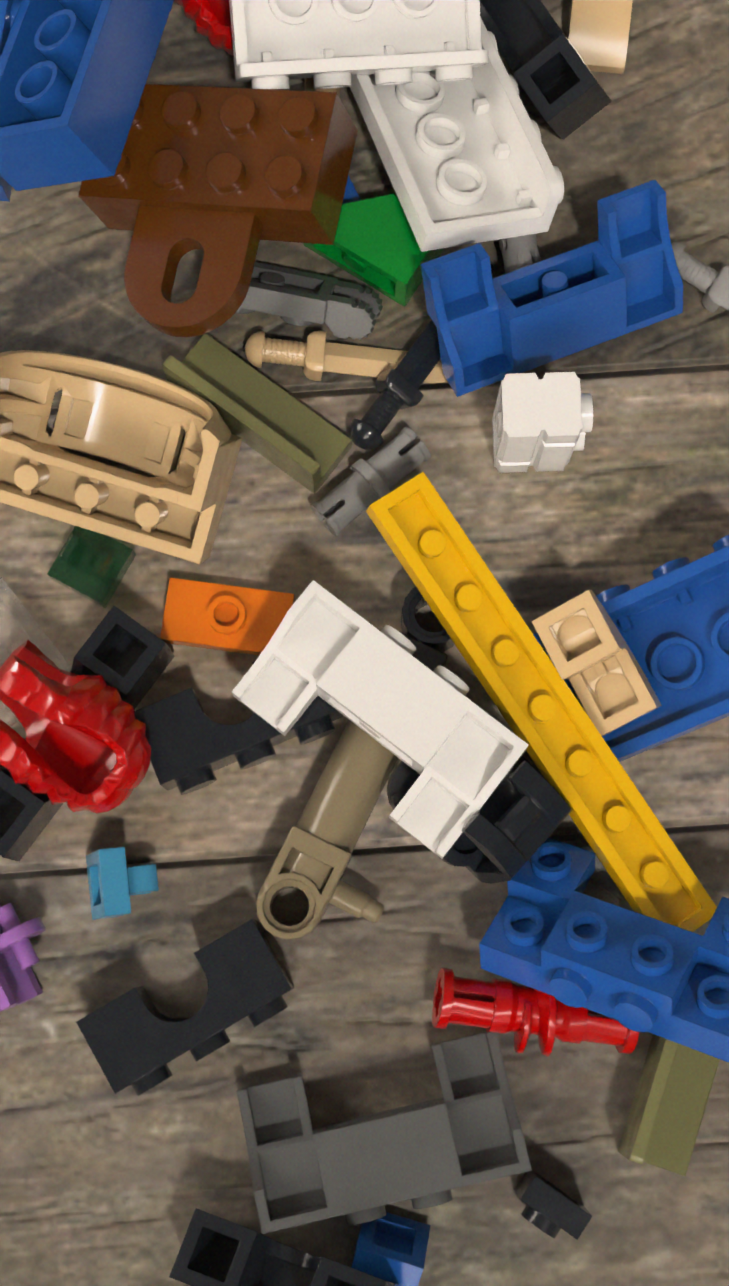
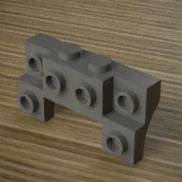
[236,1032,532,1234]

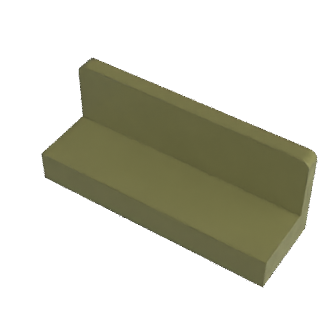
[162,333,352,494]
[618,1034,720,1176]

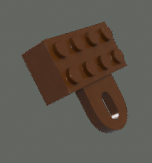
[78,84,358,337]

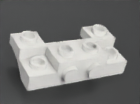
[232,580,528,859]

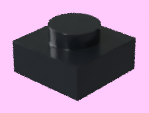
[515,1169,592,1240]

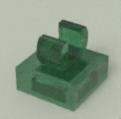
[47,526,136,608]

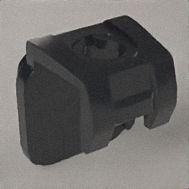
[387,756,572,884]

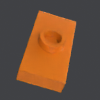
[160,578,295,655]

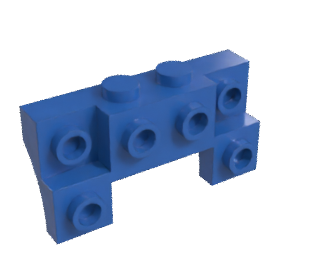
[421,180,683,397]
[479,837,729,1063]

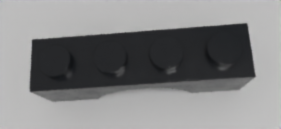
[480,0,612,139]
[0,606,175,861]

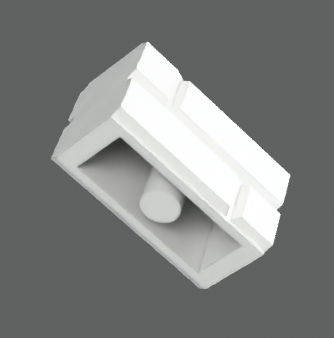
[492,372,593,473]

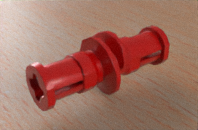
[432,968,639,1057]

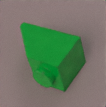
[303,194,444,307]

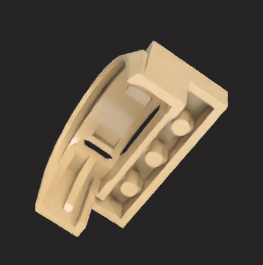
[0,350,243,564]

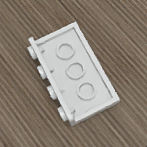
[229,0,489,90]
[350,16,564,252]

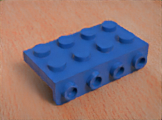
[533,535,729,762]

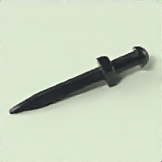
[350,264,494,450]

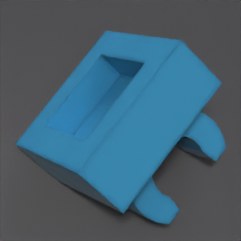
[86,847,159,920]

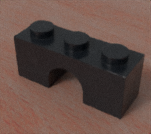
[134,661,343,795]
[76,919,294,1096]
[169,1208,394,1286]

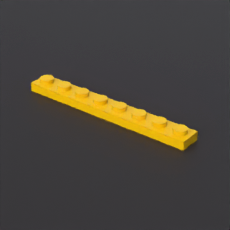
[366,472,717,932]

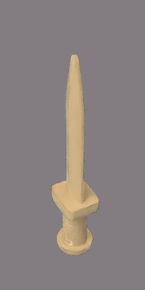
[245,331,448,384]

